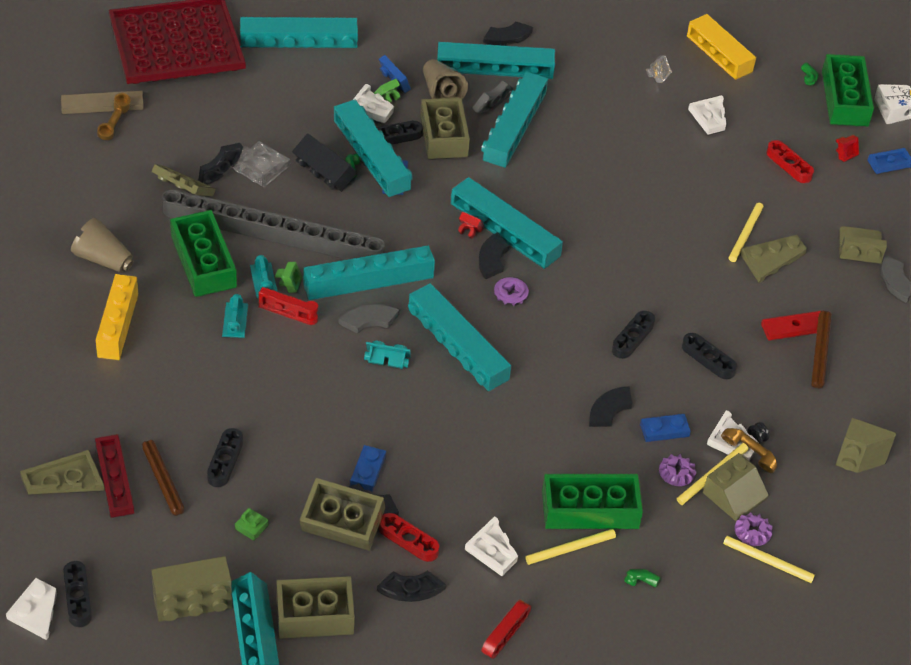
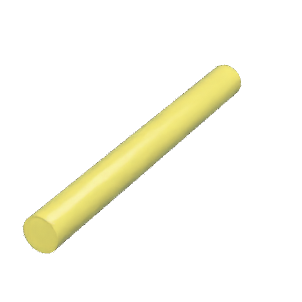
[729,203,764,262]
[677,443,748,505]
[526,529,616,565]
[723,536,815,583]

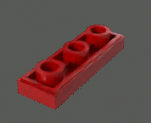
[761,311,821,341]

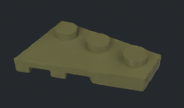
[152,164,216,197]
[740,235,807,283]
[20,450,104,495]

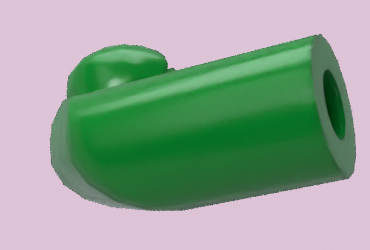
[801,62,819,86]
[345,154,360,178]
[624,569,661,588]

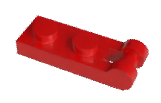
[259,287,318,325]

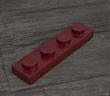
[95,434,135,518]

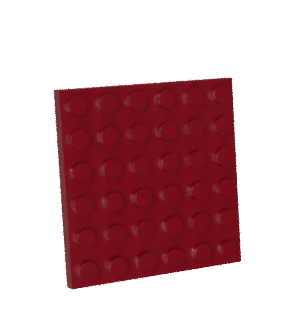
[109,0,246,84]

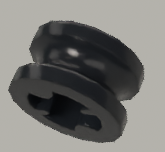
[748,422,770,444]

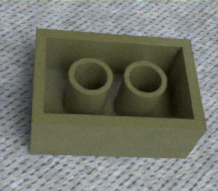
[420,98,470,159]
[299,478,385,551]
[151,556,232,622]
[277,576,355,639]

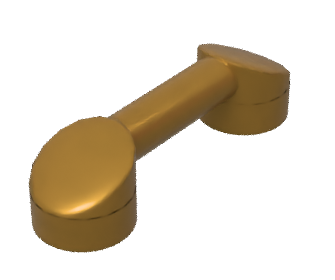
[97,93,131,140]
[721,428,777,473]

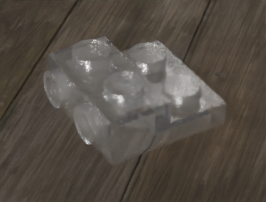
[232,141,291,187]

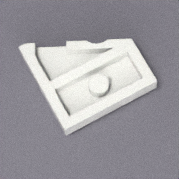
[353,84,394,123]
[688,95,726,135]
[707,410,758,462]
[465,516,518,576]
[6,578,57,640]

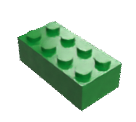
[822,54,874,126]
[170,210,237,297]
[542,474,643,529]

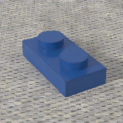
[379,55,411,93]
[867,148,911,174]
[640,414,691,442]
[350,445,386,492]

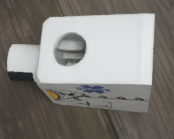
[874,84,911,124]

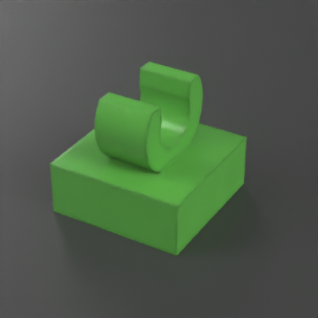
[374,79,400,103]
[275,262,303,293]
[235,508,269,541]

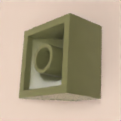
[836,418,896,473]
[703,453,769,521]

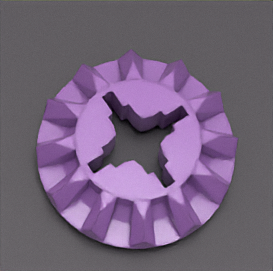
[494,277,529,306]
[659,454,696,486]
[735,512,773,546]

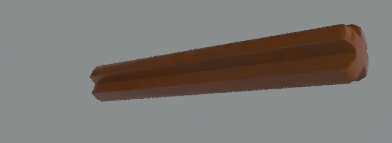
[811,310,832,389]
[142,440,184,516]

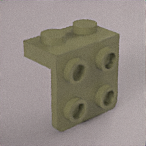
[839,226,887,264]

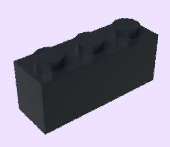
[292,133,357,192]

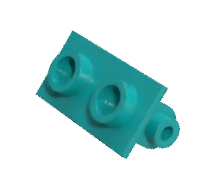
[250,255,278,298]
[222,294,248,338]
[364,341,411,369]

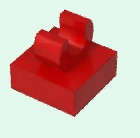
[836,135,859,162]
[458,211,485,239]

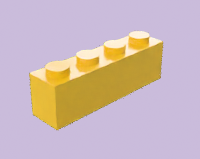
[687,14,756,80]
[96,274,138,360]

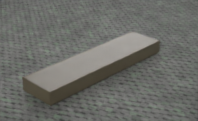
[61,91,144,114]

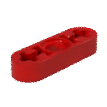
[766,140,814,183]
[379,513,439,562]
[482,599,531,659]

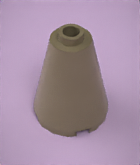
[423,59,468,100]
[71,218,134,273]

